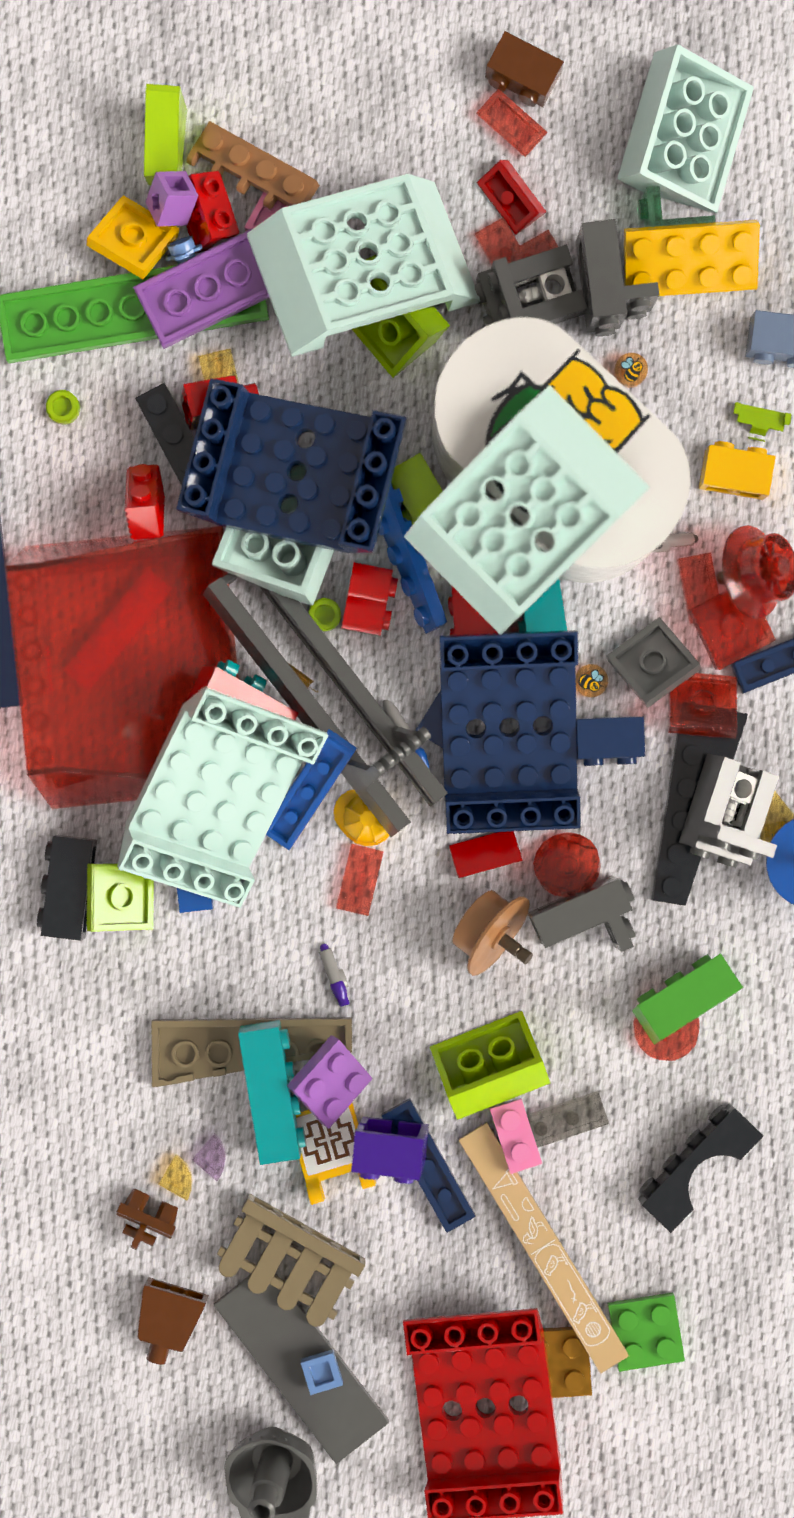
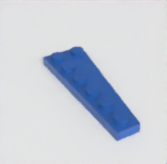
[378,484,448,634]

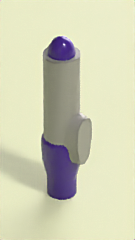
[319,943,350,1007]

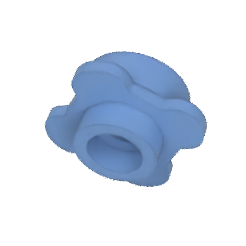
[165,236,203,265]

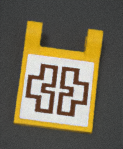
[296,1103,376,1205]

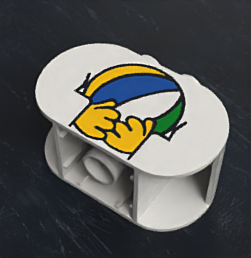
[432,317,690,583]

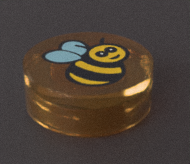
[614,353,648,388]
[576,664,608,698]

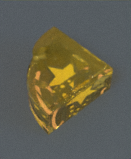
[158,1154,193,1201]

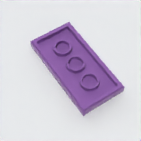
[133,228,269,349]

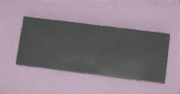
[214,1273,389,1464]

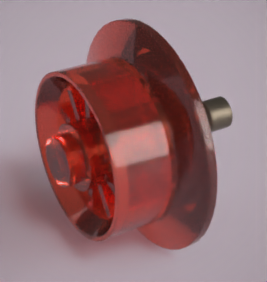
[717,525,794,619]

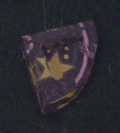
[192,1133,226,1181]

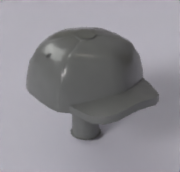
[224,1427,318,1518]

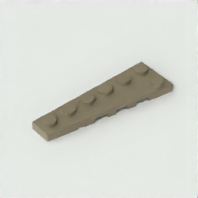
[151,1017,352,1087]

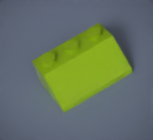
[352,255,450,378]
[430,1011,551,1120]

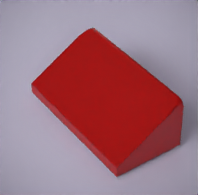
[476,160,547,235]
[449,831,523,878]

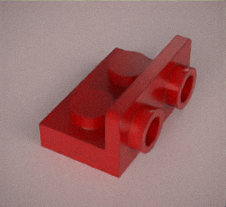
[186,171,239,253]

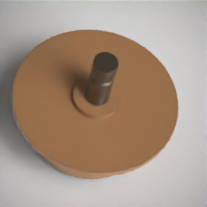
[452,890,533,976]

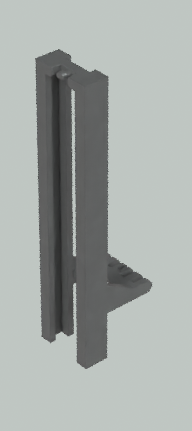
[203,573,448,837]

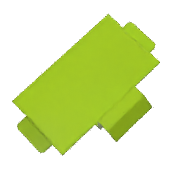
[734,402,792,442]

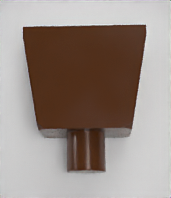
[137,1277,209,1365]

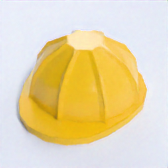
[333,790,390,846]

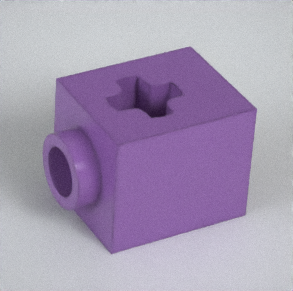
[145,171,198,226]

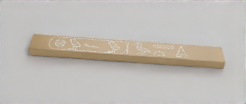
[459,1122,629,1374]

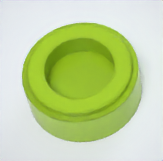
[46,390,80,425]
[308,598,341,632]

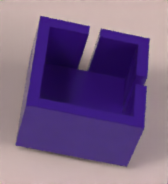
[351,1117,429,1184]

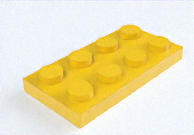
[624,220,760,296]

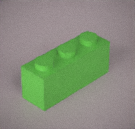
[632,953,743,1045]

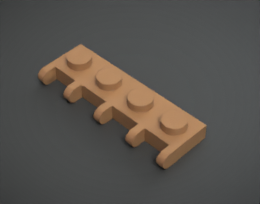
[186,121,320,209]

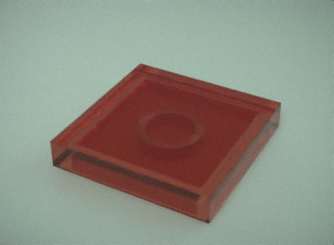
[688,580,776,670]
[668,673,738,739]

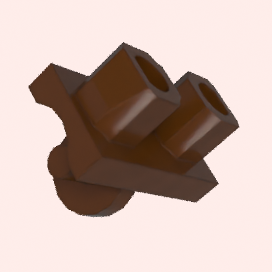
[116,1188,178,1250]

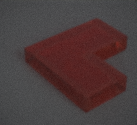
[474,217,558,265]

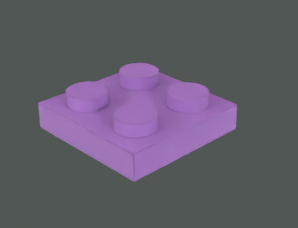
[287,1035,373,1129]

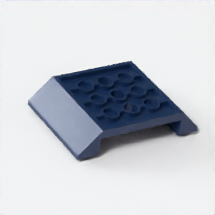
[176,378,407,553]
[440,630,581,834]

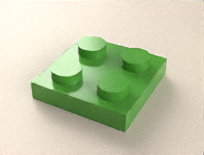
[607,1292,685,1372]

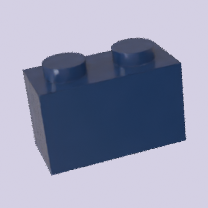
[576,717,645,766]

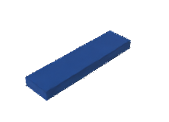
[266,729,357,850]

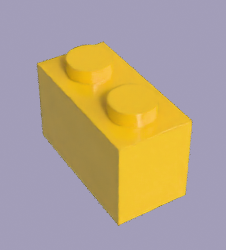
[698,441,776,500]

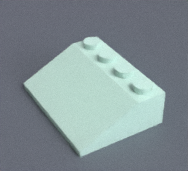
[617,44,754,213]
[212,465,334,606]

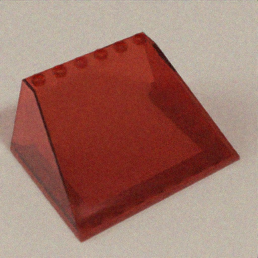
[6,526,239,809]

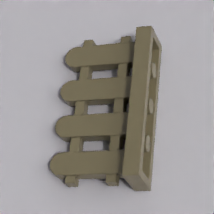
[217,1194,365,1327]

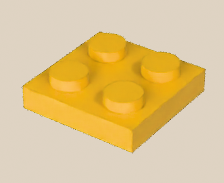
[86,195,179,279]

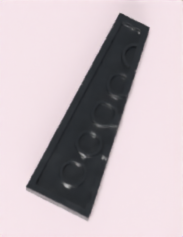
[651,704,748,906]

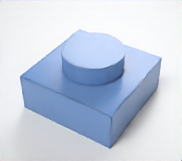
[301,1349,343,1395]

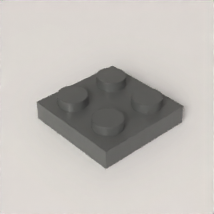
[606,617,701,708]

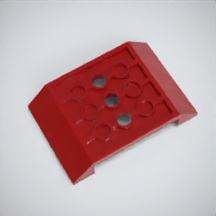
[403,1308,564,1518]

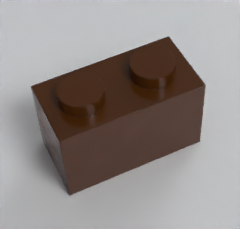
[485,31,564,107]

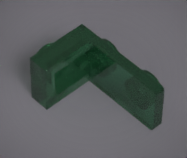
[637,186,716,227]

